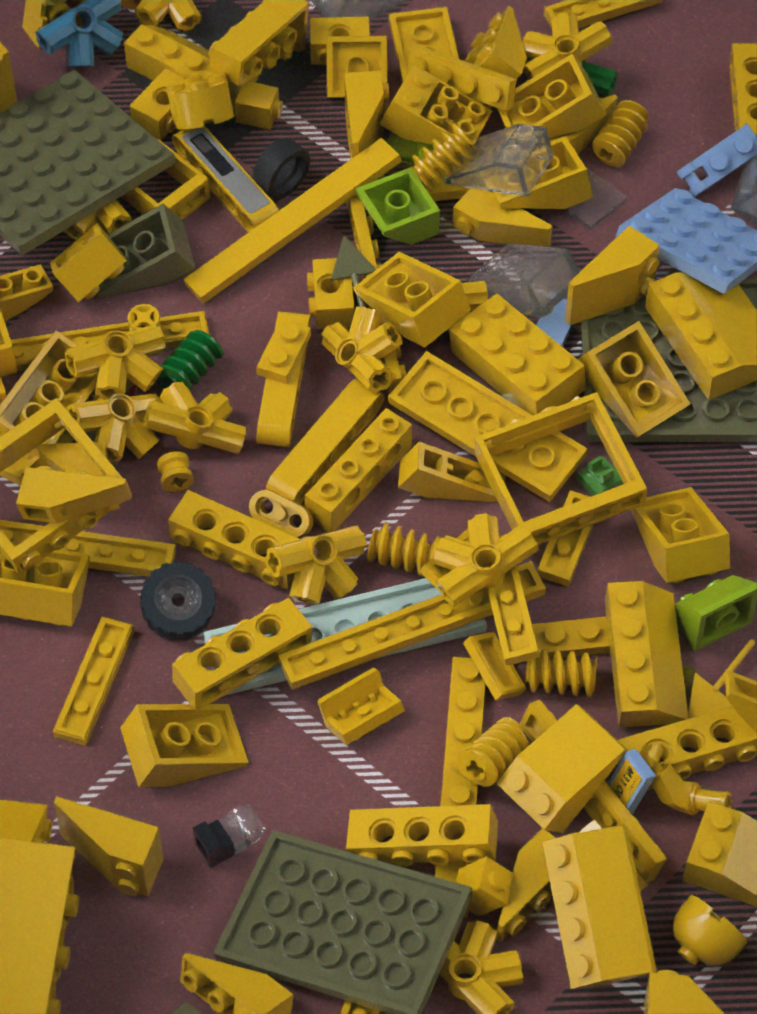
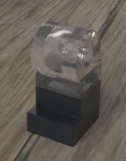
[193,804,266,868]

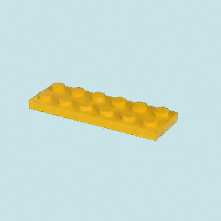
[388,351,588,502]

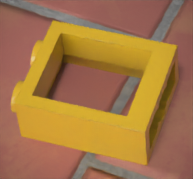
[121,139,210,220]

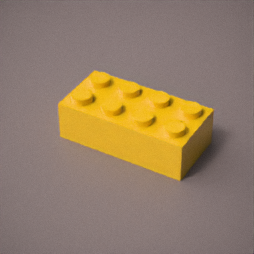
[449,293,586,415]

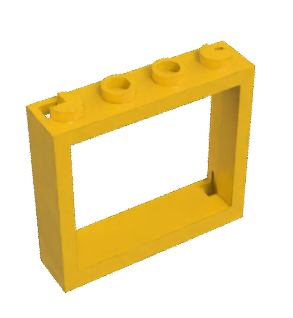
[475,392,647,545]
[0,398,122,575]

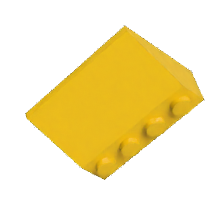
[645,272,757,401]

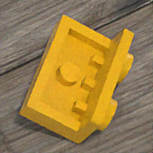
[318,668,404,745]

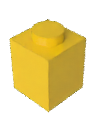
[235,81,283,130]
[456,856,514,916]

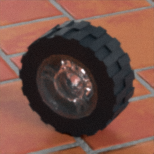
[140,561,216,641]

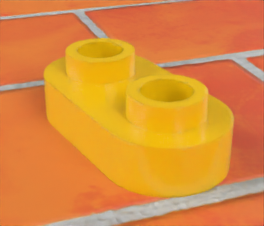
[249,490,313,538]

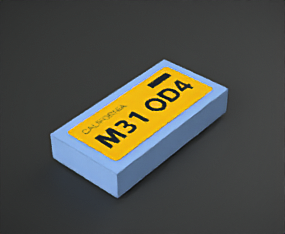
[607,749,656,814]

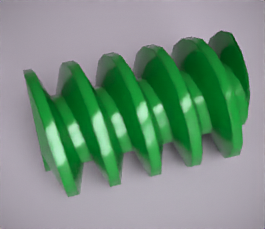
[156,330,224,392]

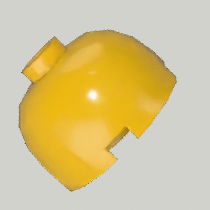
[673,895,747,966]

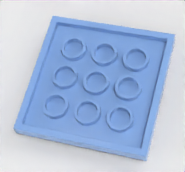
[616,188,757,294]

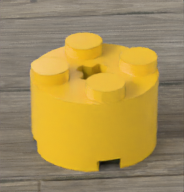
[166,73,234,130]

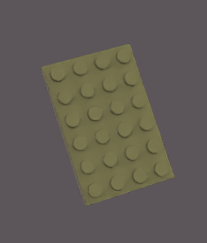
[213,830,472,1014]

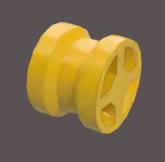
[128,304,161,331]
[157,451,194,492]

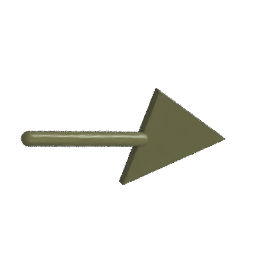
[331,235,376,307]

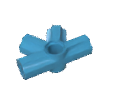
[35,0,123,67]

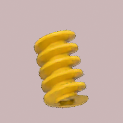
[592,100,649,168]
[411,123,479,191]
[367,522,440,576]
[525,649,597,697]
[456,717,529,787]

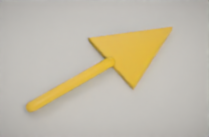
[688,639,755,719]

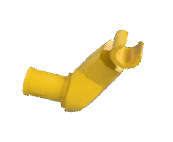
[639,742,732,816]

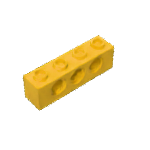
[729,43,757,137]
[305,408,412,532]
[168,490,299,590]
[172,597,312,711]
[617,706,757,791]
[346,804,498,866]

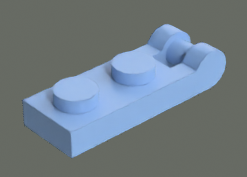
[676,124,757,198]

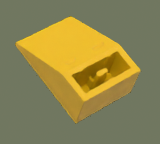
[465,6,527,109]
[379,64,492,149]

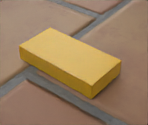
[463,631,526,701]

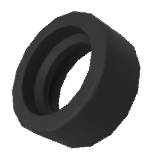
[253,137,311,199]

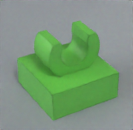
[577,456,623,496]

